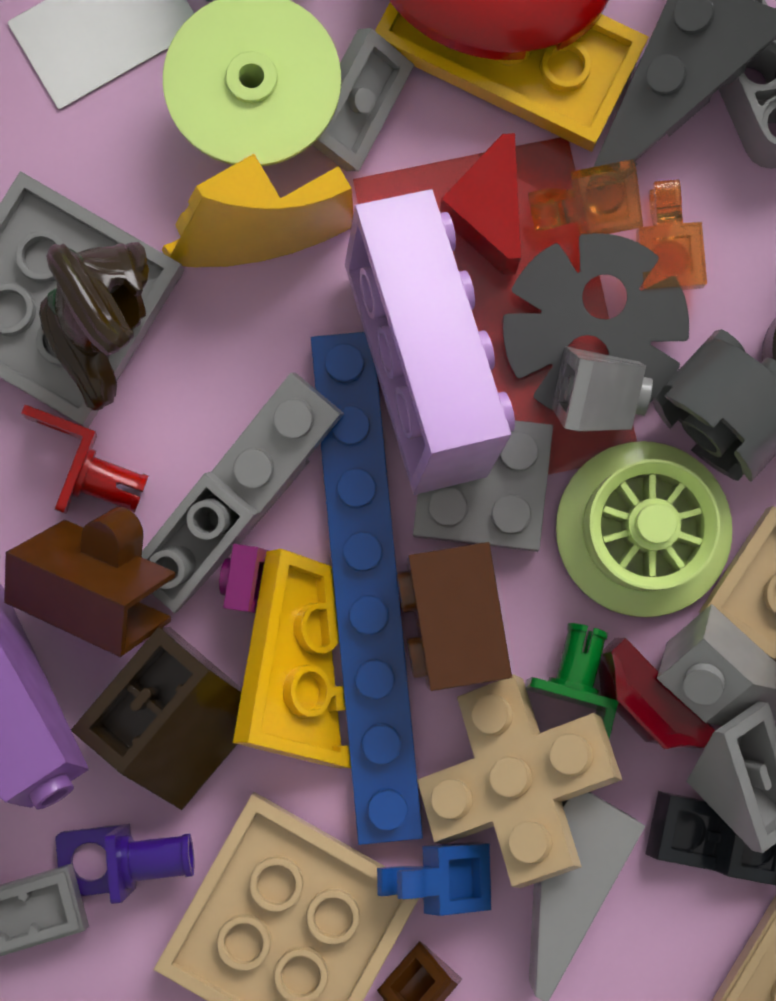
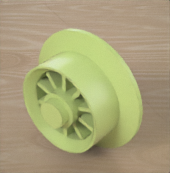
[163,0,341,166]
[556,441,733,617]

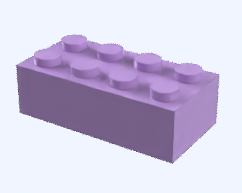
[345,189,515,495]

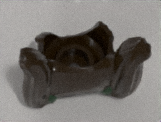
[39,242,149,411]

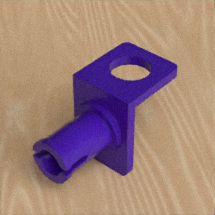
[55,824,195,904]

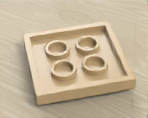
[153,792,419,1001]

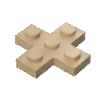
[417,674,622,888]

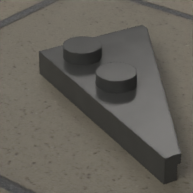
[586,0,776,192]

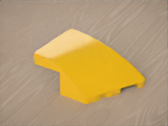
[161,154,354,268]

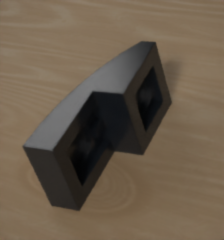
[645,791,776,886]

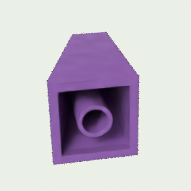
[0,585,89,810]

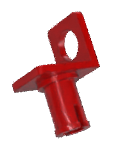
[21,404,149,514]

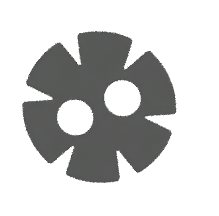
[503,233,689,410]

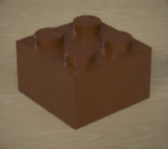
[396,542,512,691]

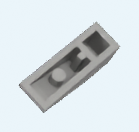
[551,346,653,431]
[529,792,645,1001]

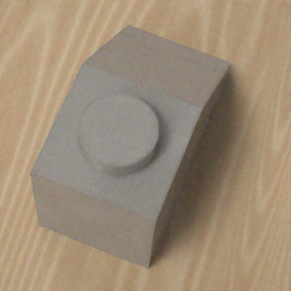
[657,604,776,726]

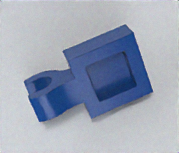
[377,842,491,916]

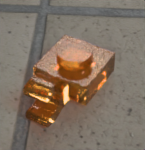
[528,159,643,236]
[636,179,707,291]

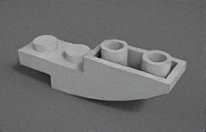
[142,373,344,613]

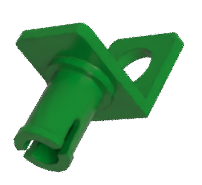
[525,623,618,739]

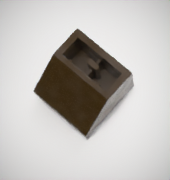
[71,627,242,810]

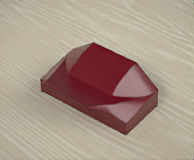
[598,638,715,749]

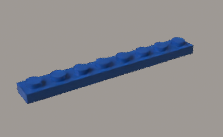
[311,332,423,845]

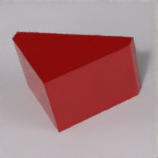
[440,133,521,275]

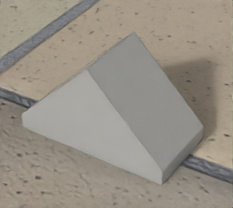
[686,701,776,853]

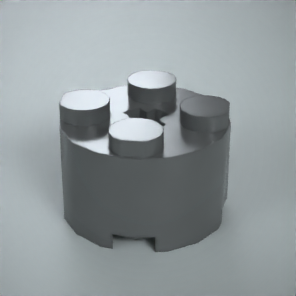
[652,329,776,482]

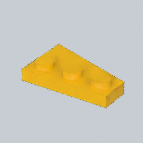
[233,549,351,768]

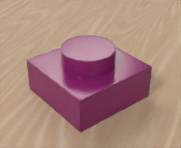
[219,544,269,613]

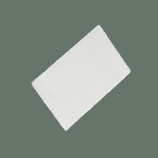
[8,0,194,109]

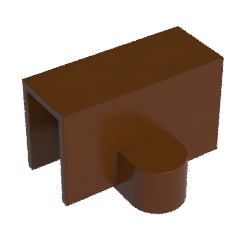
[4,507,176,657]

